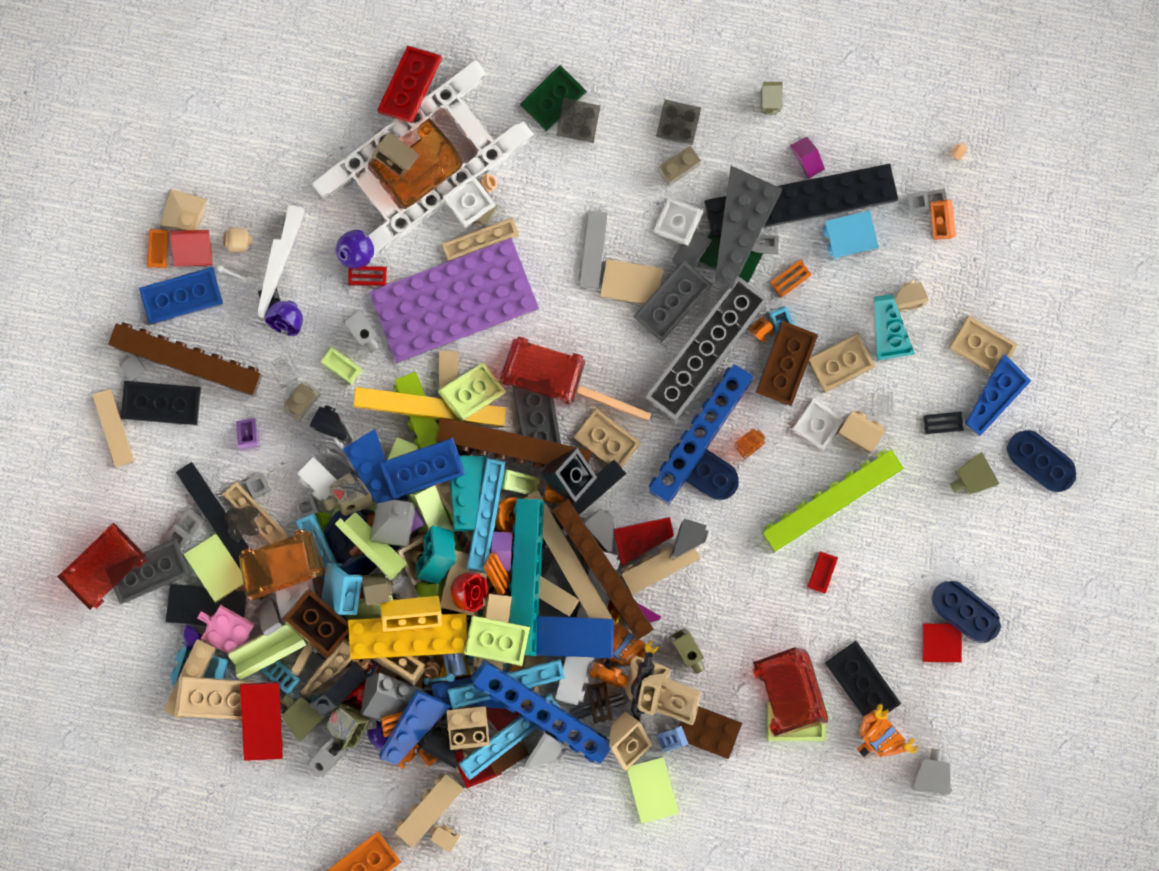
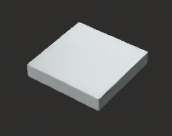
[442,175,496,228]
[653,197,704,246]
[791,398,845,451]

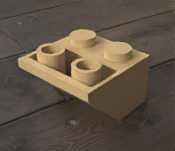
[837,410,886,454]
[447,706,490,750]

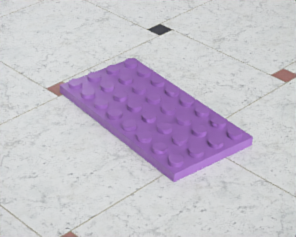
[369,238,539,364]

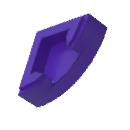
[183,625,203,651]

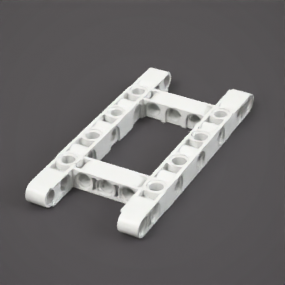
[312,61,534,260]

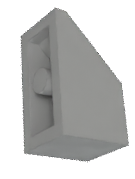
[584,509,614,553]

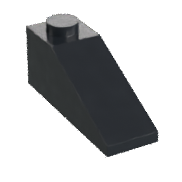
[309,661,368,717]

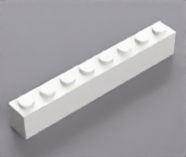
[555,552,620,705]

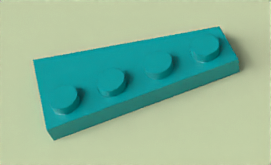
[873,294,915,360]
[449,456,487,531]

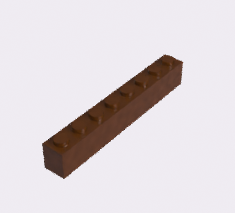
[108,322,263,397]
[435,417,591,468]
[552,499,654,640]

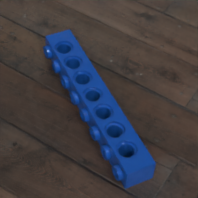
[648,364,753,506]
[471,659,611,764]

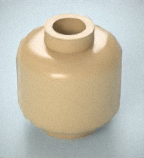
[224,227,252,252]

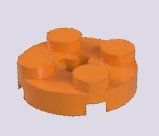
[495,497,518,536]
[589,662,628,688]

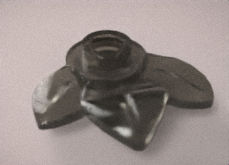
[225,506,261,542]

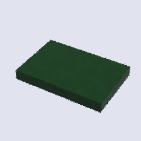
[520,65,587,132]
[699,231,763,283]

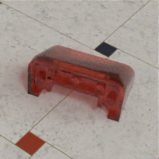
[499,336,586,406]
[57,521,147,610]
[753,647,828,737]

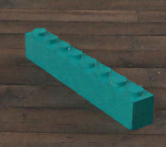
[508,499,545,656]

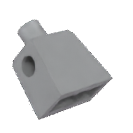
[343,310,380,353]
[309,737,348,777]
[911,748,951,795]

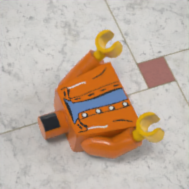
[601,611,659,670]
[857,704,918,758]

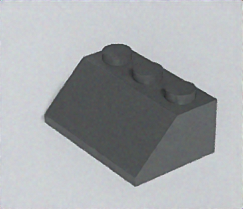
[670,518,709,560]
[361,673,427,724]

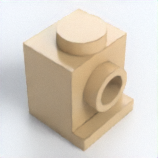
[430,824,461,852]

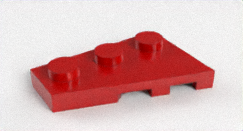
[613,516,674,566]

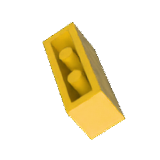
[380,596,442,632]

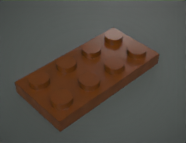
[755,321,819,406]

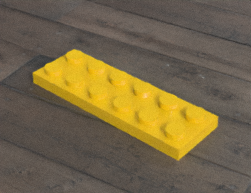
[348,613,467,659]

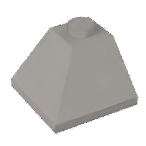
[370,500,416,547]
[524,733,565,768]

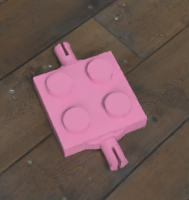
[197,605,254,653]

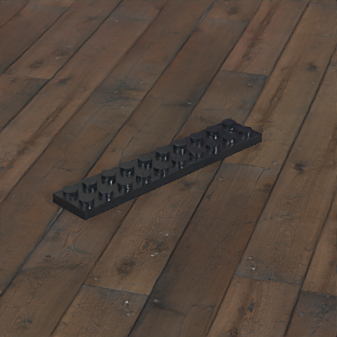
[704,164,899,237]

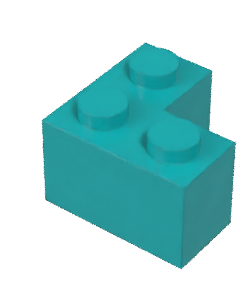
[416,525,457,584]

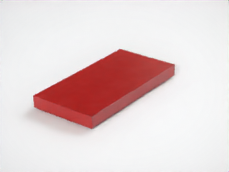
[377,45,442,123]
[240,682,283,761]

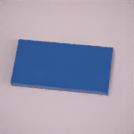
[139,267,223,325]
[380,437,466,499]
[537,616,614,658]

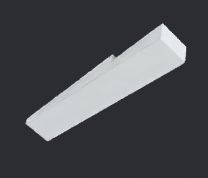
[258,205,305,317]

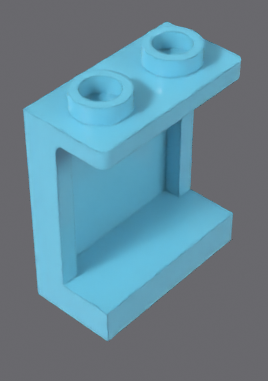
[823,210,879,260]
[322,563,362,615]
[170,647,230,685]

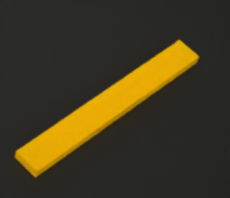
[353,387,506,428]

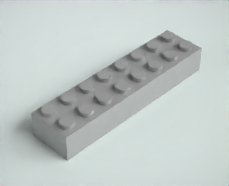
[644,277,768,422]

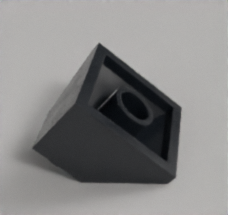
[310,405,350,443]
[540,448,597,503]
[422,726,458,769]

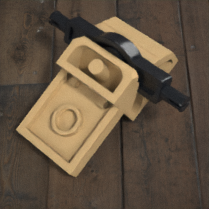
[625,652,701,725]

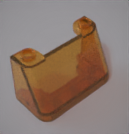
[369,118,463,208]
[239,529,326,601]

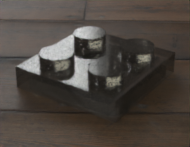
[556,98,601,143]
[656,99,701,146]

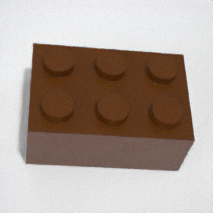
[281,589,349,658]
[678,706,742,759]

